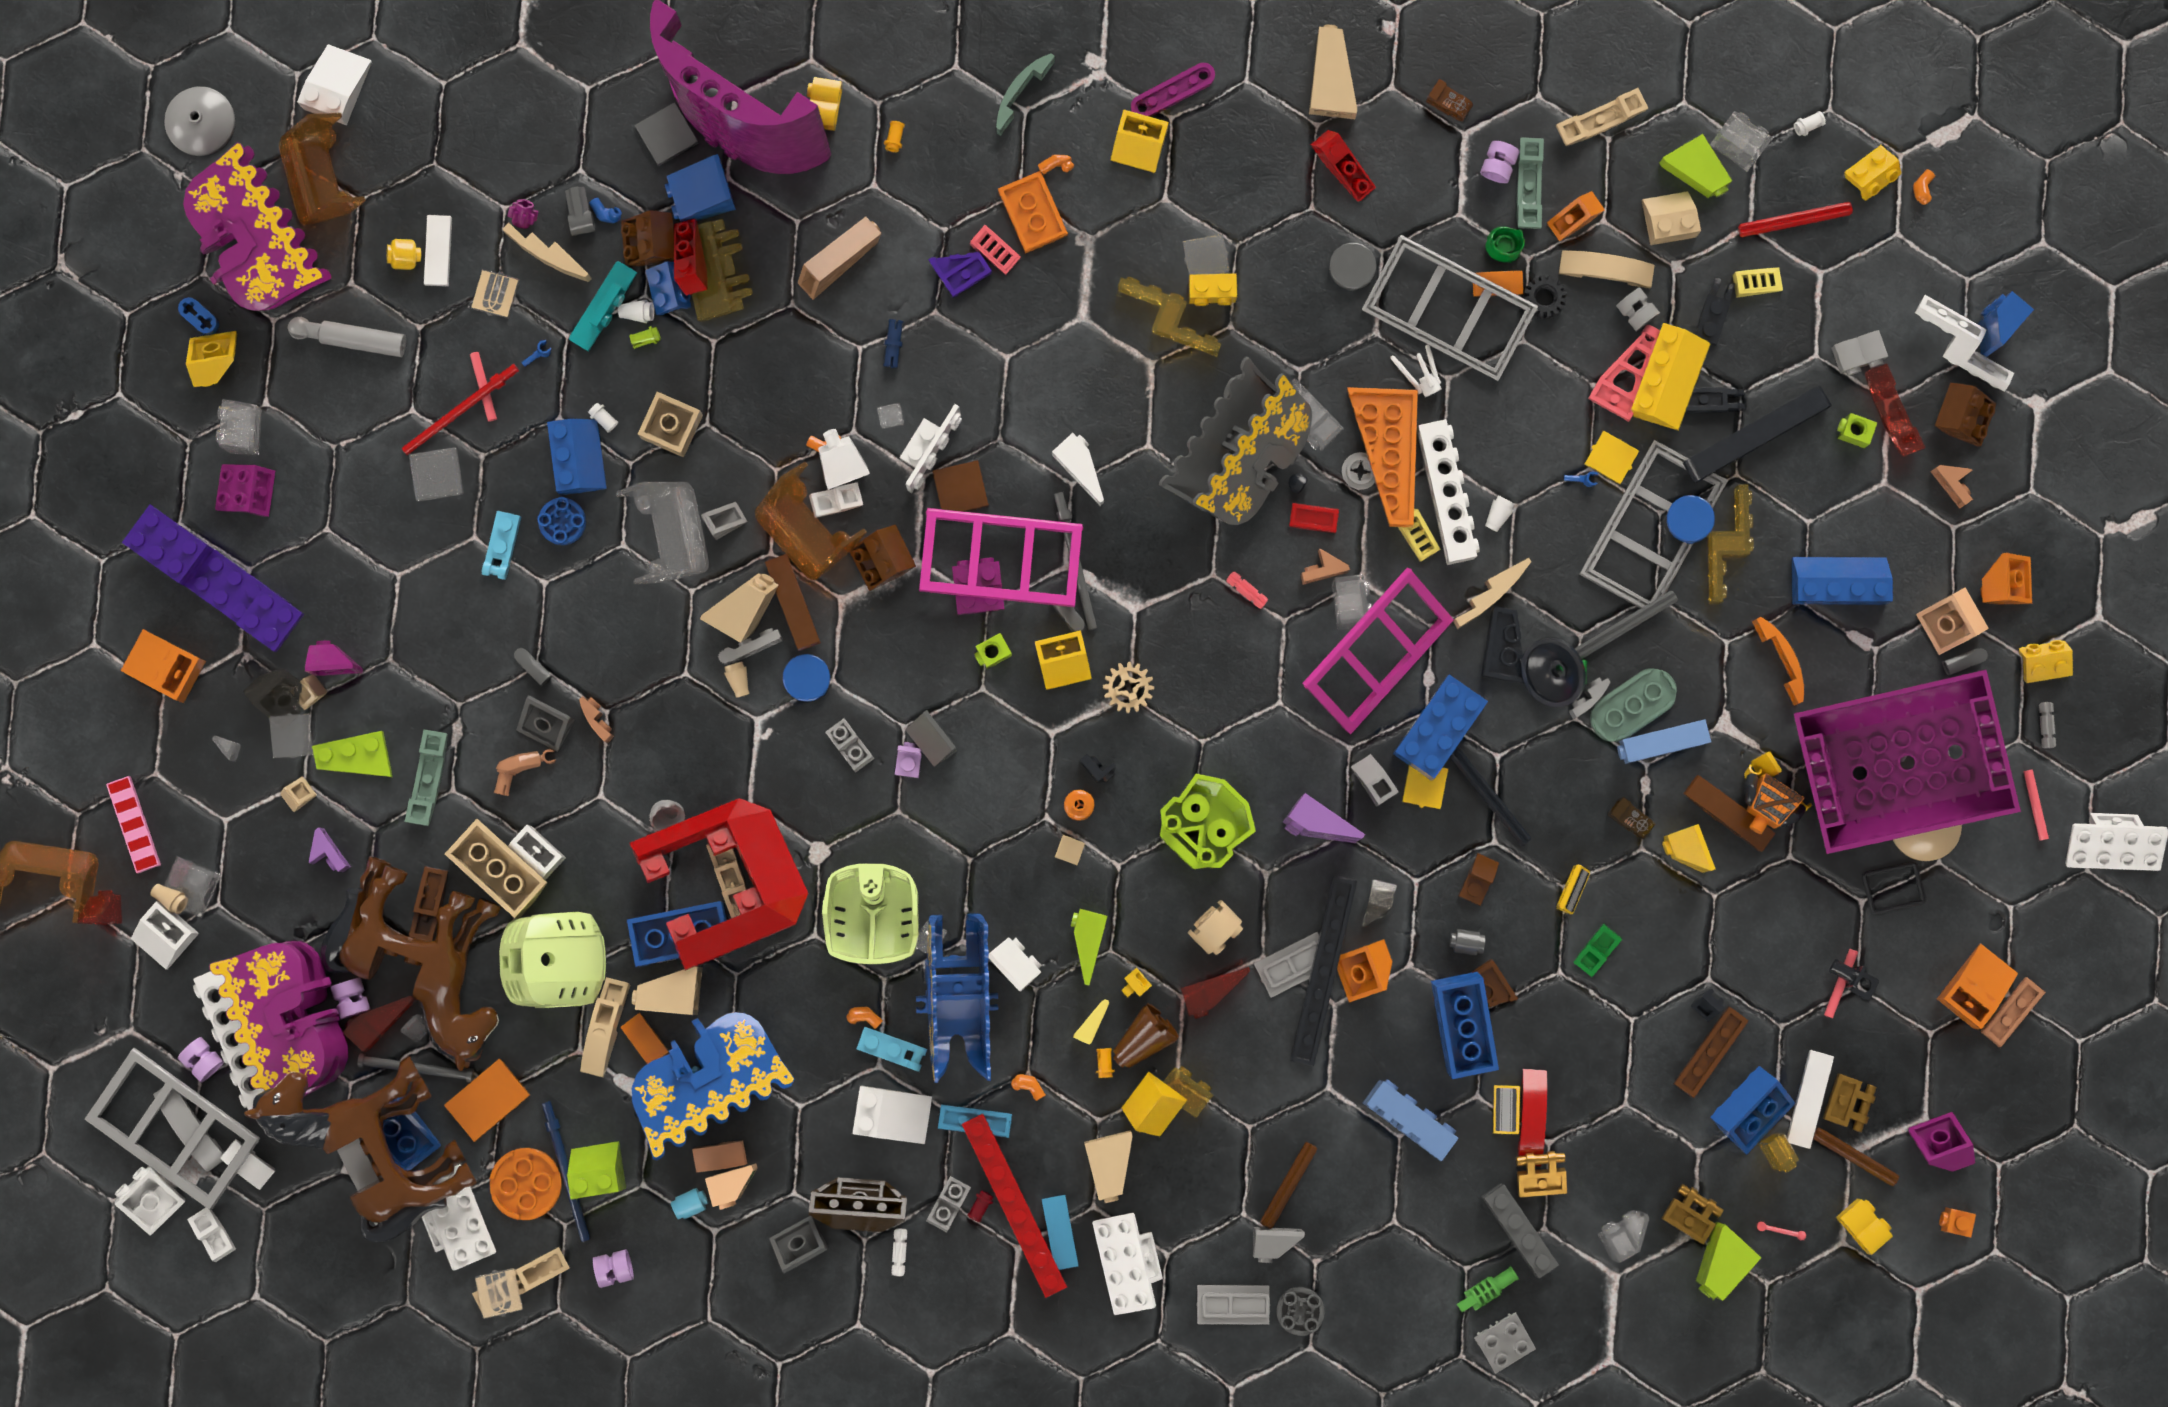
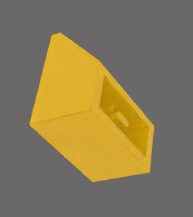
[1111,110,1169,173]
[1035,630,1092,690]

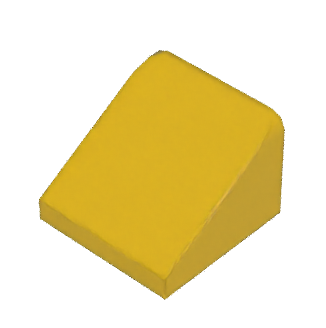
[1751,752,1782,778]

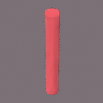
[470,352,497,421]
[2023,769,2049,841]
[1824,949,1858,1018]

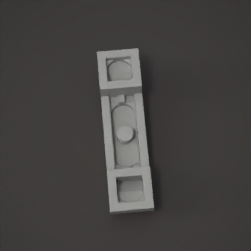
[153,1088,224,1172]

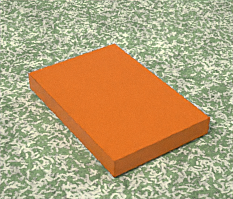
[998,171,1068,254]
[444,1059,530,1142]

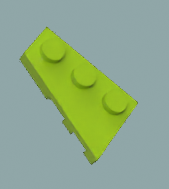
[312,731,393,777]

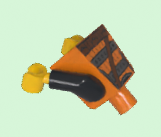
[1744,765,1812,834]

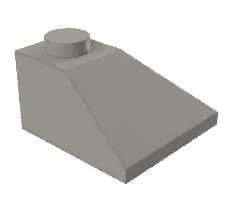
[1253,1227,1305,1263]

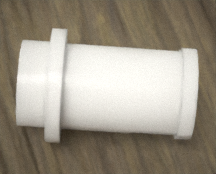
[1794,111,1826,136]
[588,403,618,433]

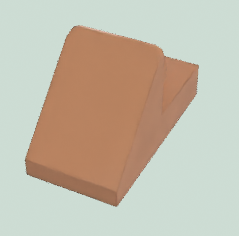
[1930,465,1973,508]
[1300,549,1350,585]

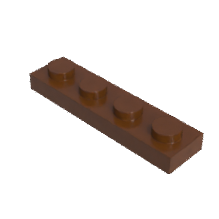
[1673,1006,1749,1098]

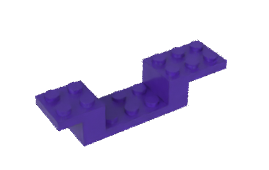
[122,504,304,652]

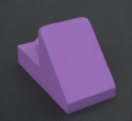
[309,827,351,872]

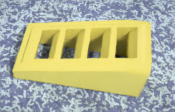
[1732,267,1783,298]
[1398,509,1441,561]
[1073,999,1109,1045]

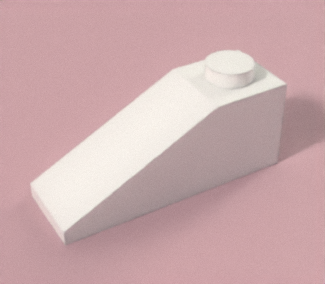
[1052,433,1104,506]

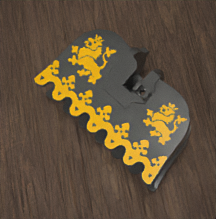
[1159,357,1312,525]

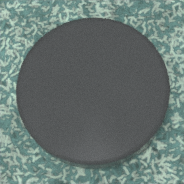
[1329,243,1376,291]
[1276,1287,1325,1336]

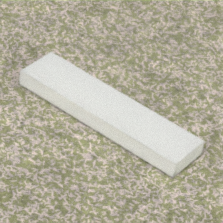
[1786,1050,1834,1149]

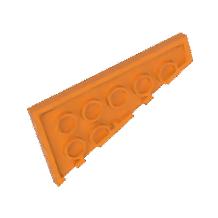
[1347,387,1418,528]

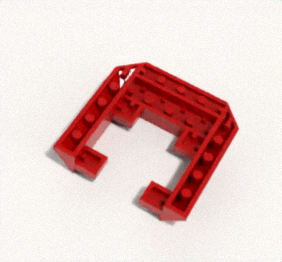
[629,798,808,971]

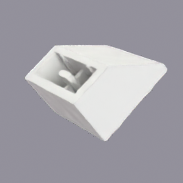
[508,825,566,880]
[131,902,199,970]

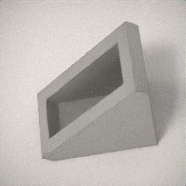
[701,502,747,540]

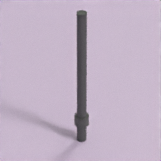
[1054,492,1097,630]

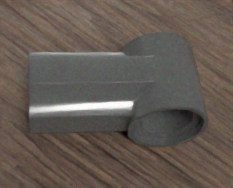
[565,186,596,236]

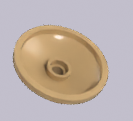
[1893,825,1962,861]

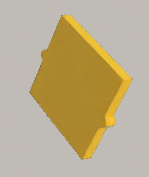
[1585,431,1639,484]
[1402,765,1448,809]

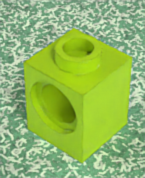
[1837,413,1877,448]
[974,633,1012,669]

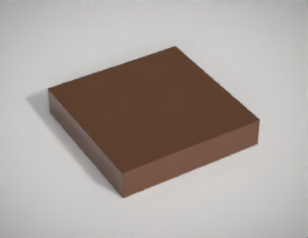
[933,460,989,512]

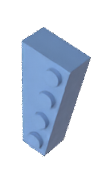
[1363,1080,1458,1161]

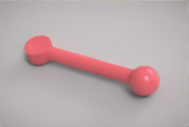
[1756,1222,1806,1240]

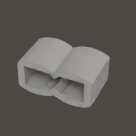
[1832,330,1888,376]

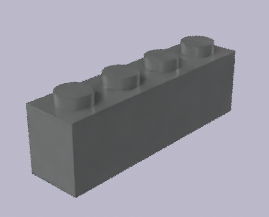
[1481,1183,1559,1279]

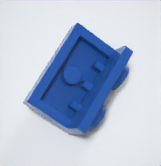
[646,261,691,315]

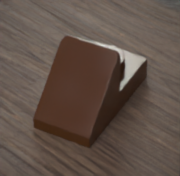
[1458,853,1499,906]

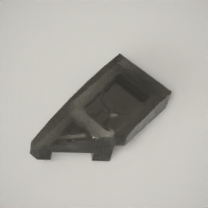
[1363,880,1396,927]

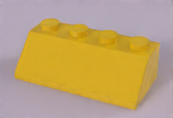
[1631,323,1710,431]

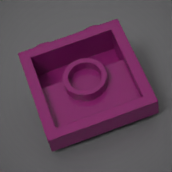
[952,558,1005,615]

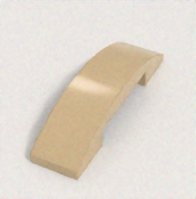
[1556,88,1648,146]
[1559,251,1655,288]

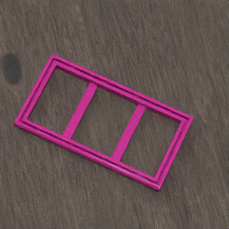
[919,508,1083,607]
[1302,567,1454,734]

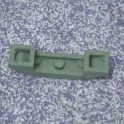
[996,53,1055,136]
[1517,138,1544,229]
[404,729,448,826]

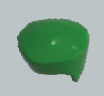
[1485,226,1525,263]

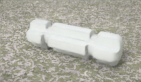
[891,1228,907,1276]

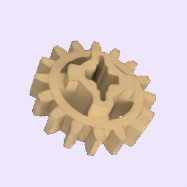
[1103,662,1154,714]

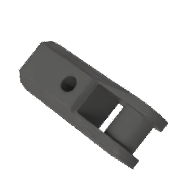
[1052,592,1085,632]
[514,648,552,687]
[1942,648,1988,675]

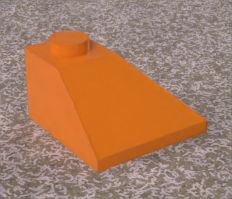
[1981,553,2032,604]
[1337,939,1392,1002]

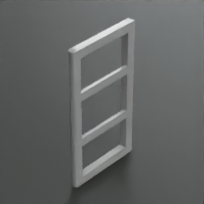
[1362,235,1538,381]
[1579,440,1728,608]
[85,1048,260,1210]

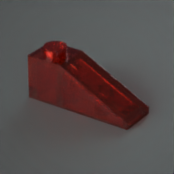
[78,890,122,925]
[1180,967,1250,1019]
[343,996,417,1052]

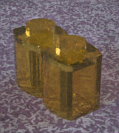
[1758,1133,1799,1172]

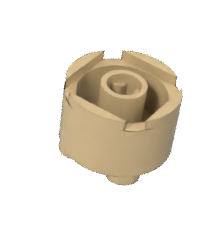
[1188,900,1243,955]

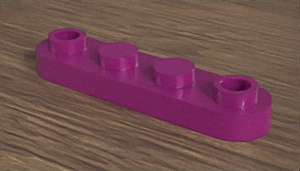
[1131,63,1215,117]

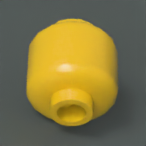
[386,239,421,270]

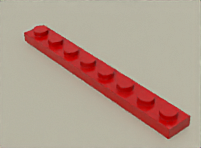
[962,1114,1067,1298]

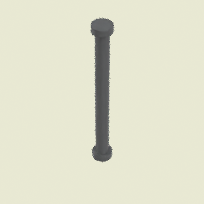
[357,1053,474,1083]

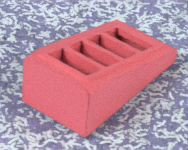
[970,225,1021,275]

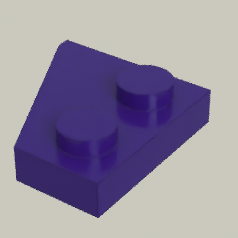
[928,252,992,298]

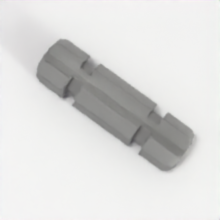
[2039,702,2056,748]

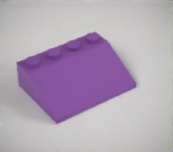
[1283,793,1365,843]

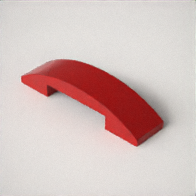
[1518,1069,1547,1166]

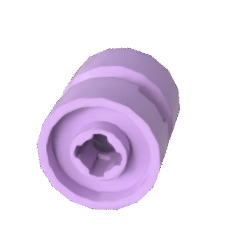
[1480,141,1520,183]
[330,978,371,1019]
[177,1037,224,1083]
[593,1249,634,1288]

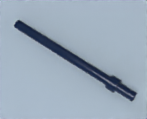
[542,1101,590,1242]

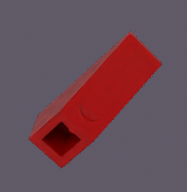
[1310,130,1376,202]
[674,219,707,295]

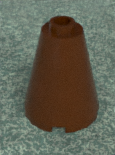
[1113,1003,1179,1068]

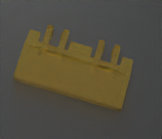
[692,219,753,322]

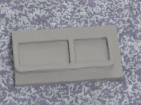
[1254,932,1319,998]
[1196,1285,1270,1324]

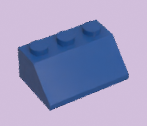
[1978,291,2034,357]
[547,419,607,496]
[1710,1066,1796,1155]

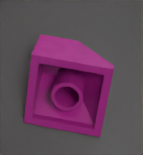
[305,641,363,676]
[1908,1112,1975,1171]

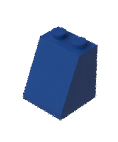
[665,154,736,222]

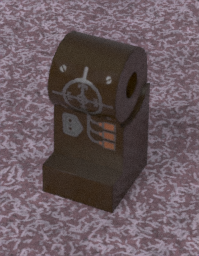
[1607,797,1655,840]

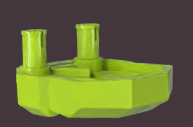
[1160,774,1256,869]

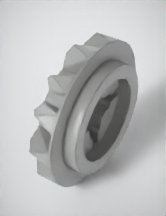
[1342,452,1375,490]

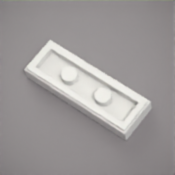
[424,215,452,286]

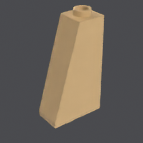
[1309,25,1357,119]

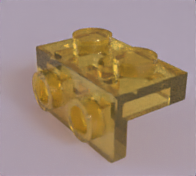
[1163,1066,1213,1118]

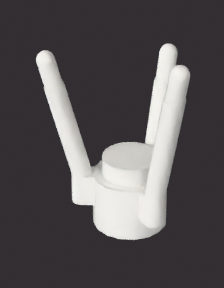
[1391,345,1442,397]

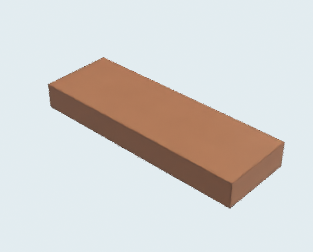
[1980,977,2046,1047]

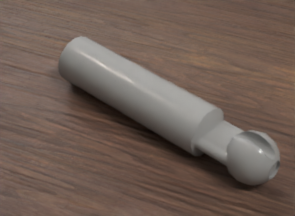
[288,317,406,357]

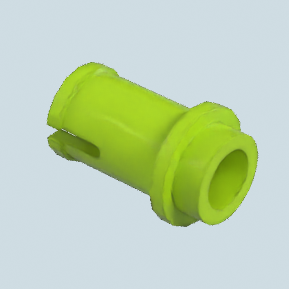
[629,326,661,349]

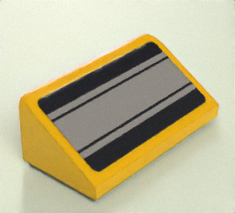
[1556,864,1590,914]
[1493,1085,1520,1134]

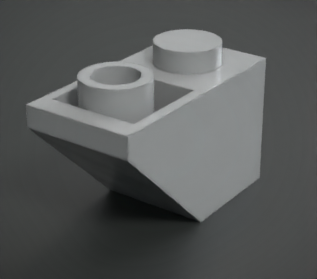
[1351,754,1398,807]

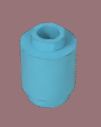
[671,1188,708,1219]

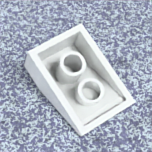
[297,45,372,125]
[989,937,1042,992]
[853,1086,932,1144]

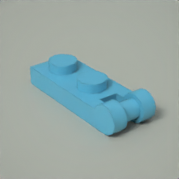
[482,511,521,580]
[857,1027,927,1072]

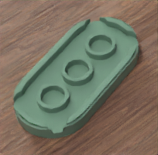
[1590,669,1677,742]

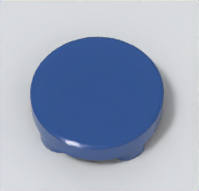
[1666,495,1715,544]
[537,497,586,545]
[783,654,831,702]

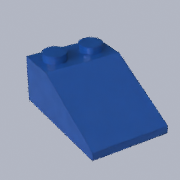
[383,1097,441,1171]

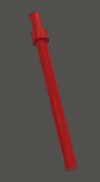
[402,363,519,455]

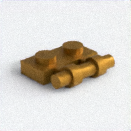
[1823,1074,1877,1133]
[1516,1151,1567,1197]
[1661,1184,1723,1245]

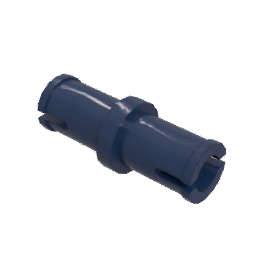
[883,319,904,368]

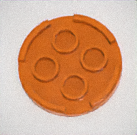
[490,1148,562,1220]

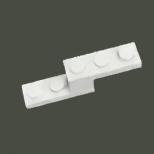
[1915,295,2014,392]

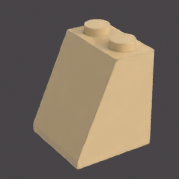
[700,573,779,643]
[632,967,702,1015]
[1084,1130,1133,1203]

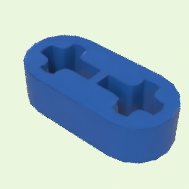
[178,297,219,335]

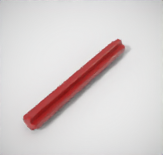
[1738,202,1853,237]

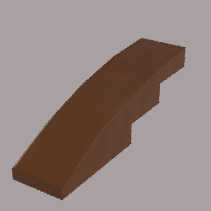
[765,554,821,651]
[1683,775,1776,852]
[404,866,449,966]

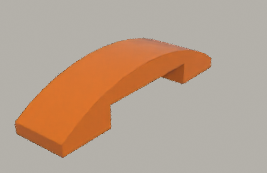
[1752,617,1804,706]

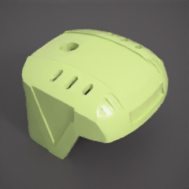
[822,864,919,964]
[499,912,606,1008]

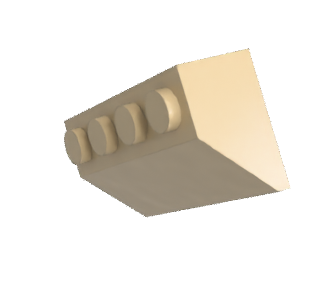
[445,819,548,918]

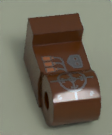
[1426,79,1473,121]

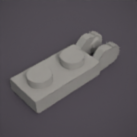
[718,628,783,665]

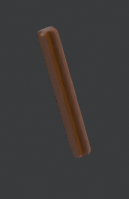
[1813,1128,1899,1186]
[1260,1142,1317,1229]

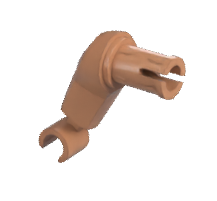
[494,749,556,796]

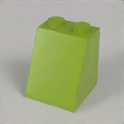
[567,1141,626,1199]
[1696,1222,1761,1301]

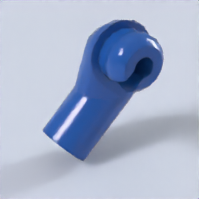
[589,198,622,223]

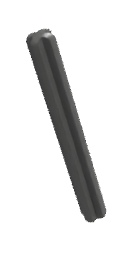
[1575,591,1678,659]

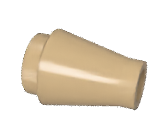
[724,661,749,698]
[150,884,188,914]

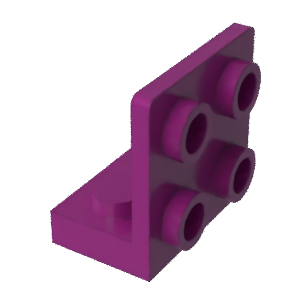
[215,464,275,517]

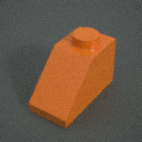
[1547,191,1605,241]

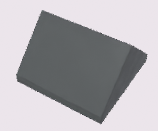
[516,695,575,752]
[905,710,957,767]
[769,1216,829,1273]

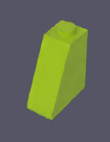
[1659,134,1732,198]

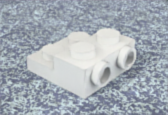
[115,1166,185,1235]

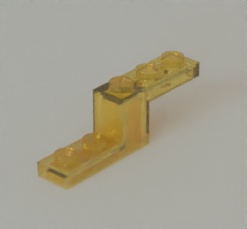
[1118,277,1221,357]
[1708,484,1754,604]

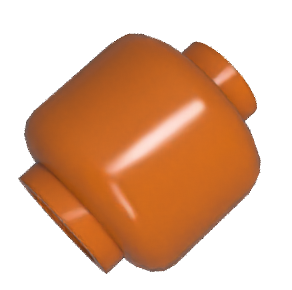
[1064,789,1095,821]

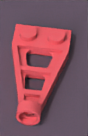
[1588,325,1660,422]

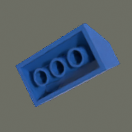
[1792,557,1893,605]

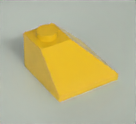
[186,331,237,387]
[1662,824,1715,873]

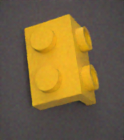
[1844,145,1901,201]
[2019,640,2073,683]

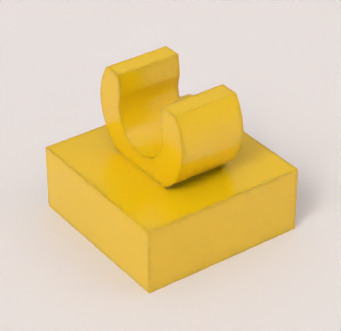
[1121,968,1152,997]

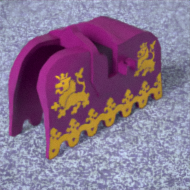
[183,142,332,311]
[209,941,348,1097]

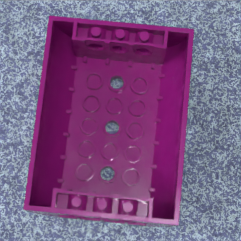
[1794,670,2021,854]

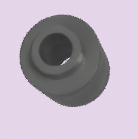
[1449,929,1485,956]

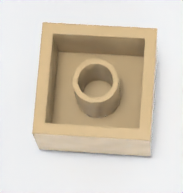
[638,392,703,457]

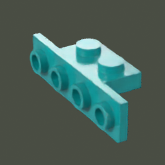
[569,261,637,352]

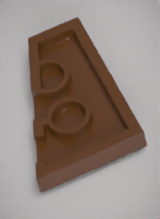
[1432,959,1518,1007]

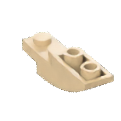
[580,977,630,1078]

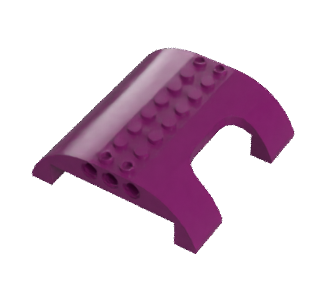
[650,0,831,174]

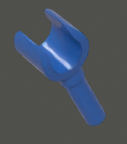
[522,340,551,367]
[1564,471,1598,487]

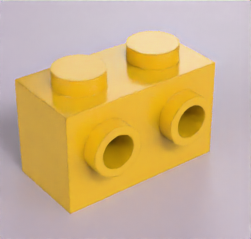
[1189,274,1237,306]

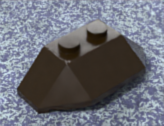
[809,1177,907,1232]

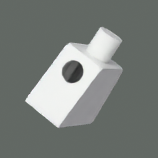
[818,429,870,490]

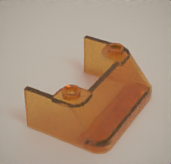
[279,113,365,225]
[755,462,867,580]
[0,841,98,924]

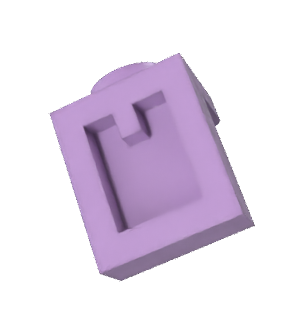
[895,742,922,778]

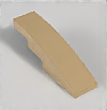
[503,223,591,282]
[1453,558,1531,629]
[706,844,747,918]
[472,1247,570,1314]

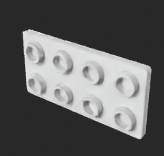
[900,404,962,493]
[2065,813,2168,871]
[422,1165,496,1270]
[1092,1213,1163,1315]

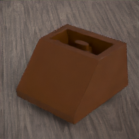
[621,210,674,267]
[1935,382,1997,447]
[849,524,916,591]

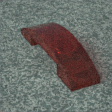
[1865,364,1925,457]

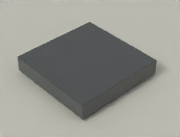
[634,102,699,167]

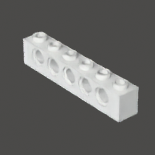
[1417,419,1480,565]
[193,971,264,1110]

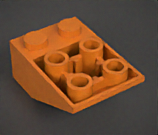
[121,629,206,703]
[1937,943,2018,1029]

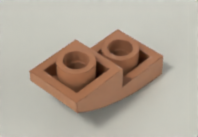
[579,696,614,743]
[692,1140,747,1172]

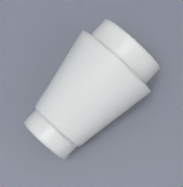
[618,300,655,323]
[1485,496,1515,532]

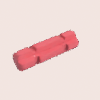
[1226,572,1268,609]

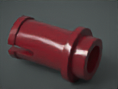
[967,1190,994,1222]

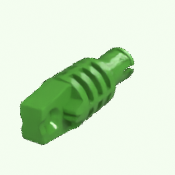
[1457,1266,1519,1312]

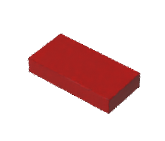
[1289,503,1339,533]

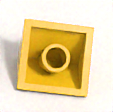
[1121,1072,1187,1137]

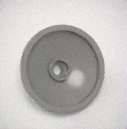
[164,87,235,156]

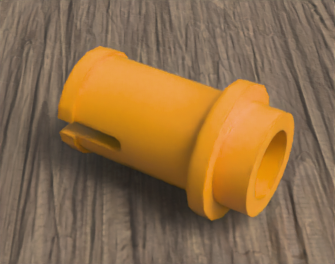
[884,121,905,152]
[1096,1048,1115,1078]

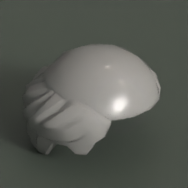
[649,800,685,831]

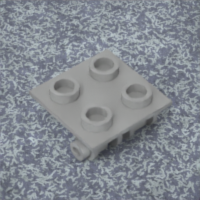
[1474,1312,1536,1374]

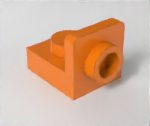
[1939,1207,1976,1238]

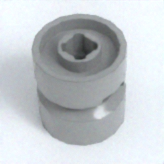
[1616,287,1660,332]

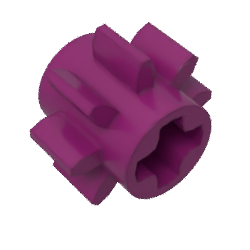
[508,199,538,229]

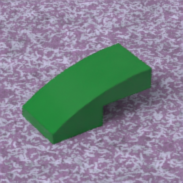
[1573,923,1622,977]

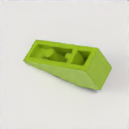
[1071,909,1107,985]

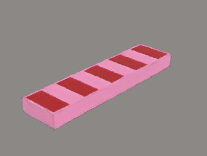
[106,776,161,873]

